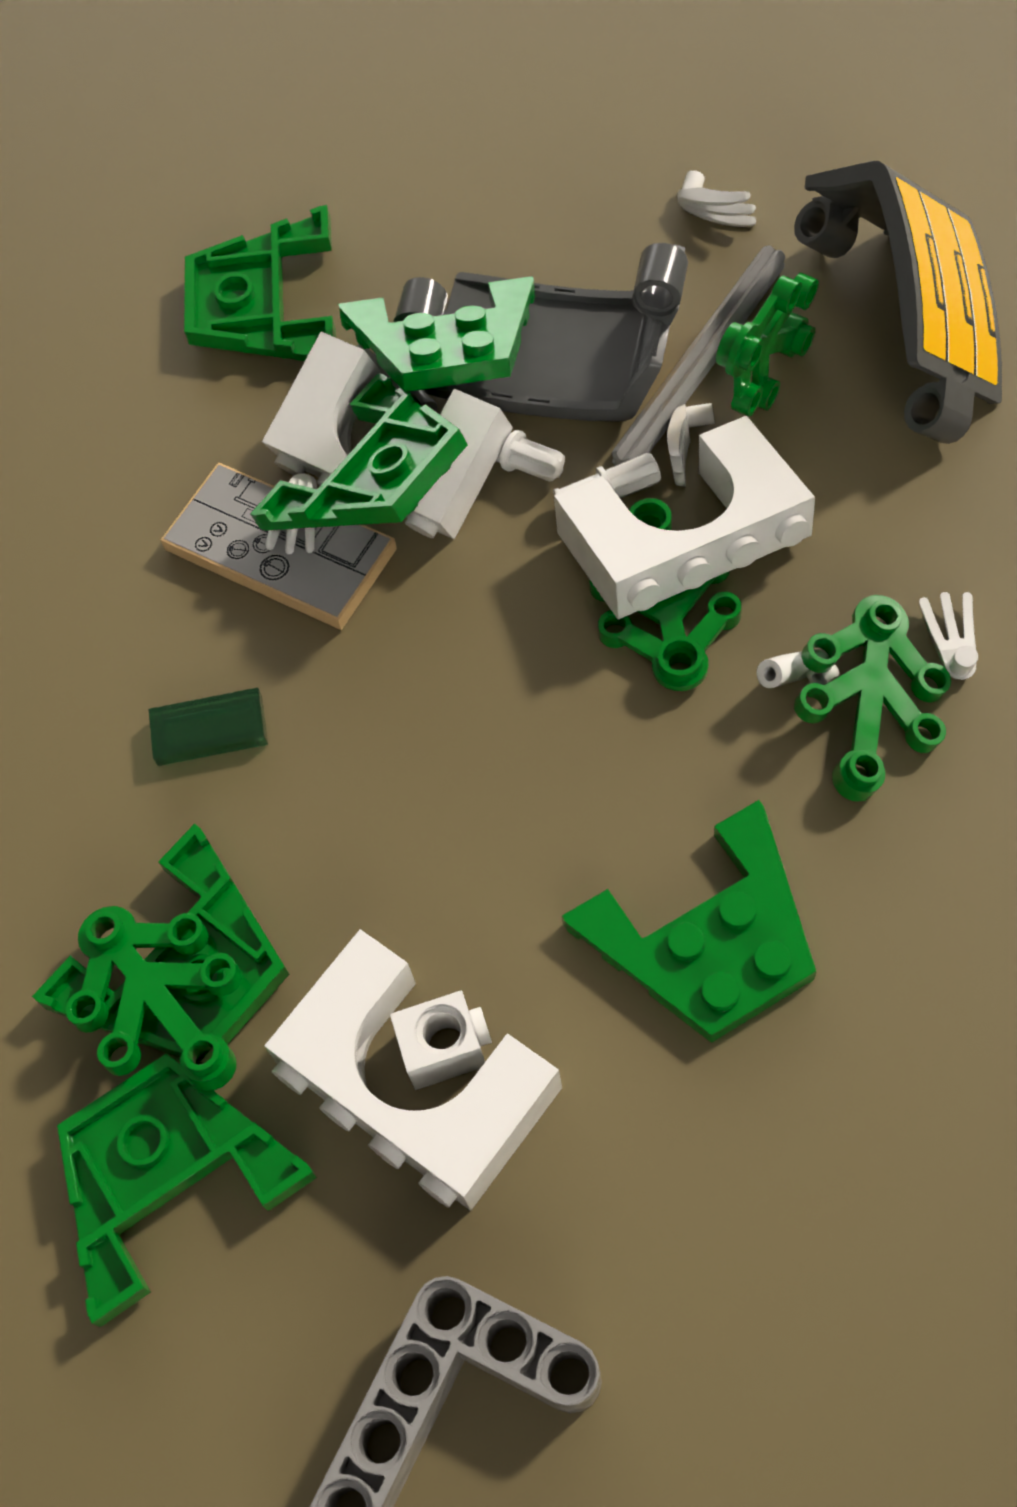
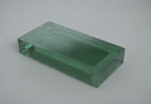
[149,687,268,766]

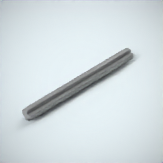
[612,245,785,466]

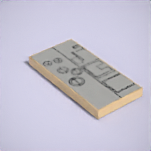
[160,462,397,630]

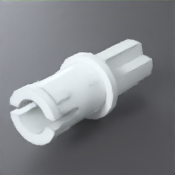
[496,430,565,482]
[553,453,661,499]

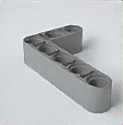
[310,1276,602,1507]

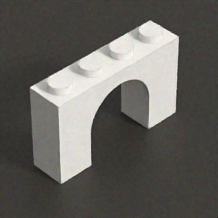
[262,332,513,539]
[554,416,815,619]
[264,929,562,1211]

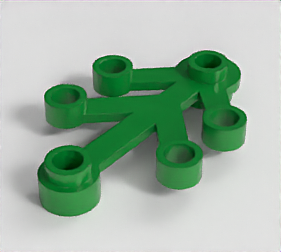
[716,272,819,417]
[589,498,742,691]
[794,595,951,802]
[65,906,242,1091]

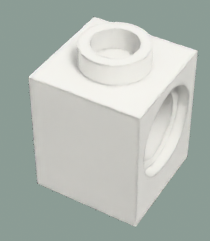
[390,990,492,1090]

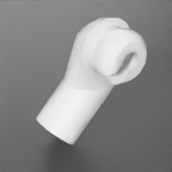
[757,648,839,688]

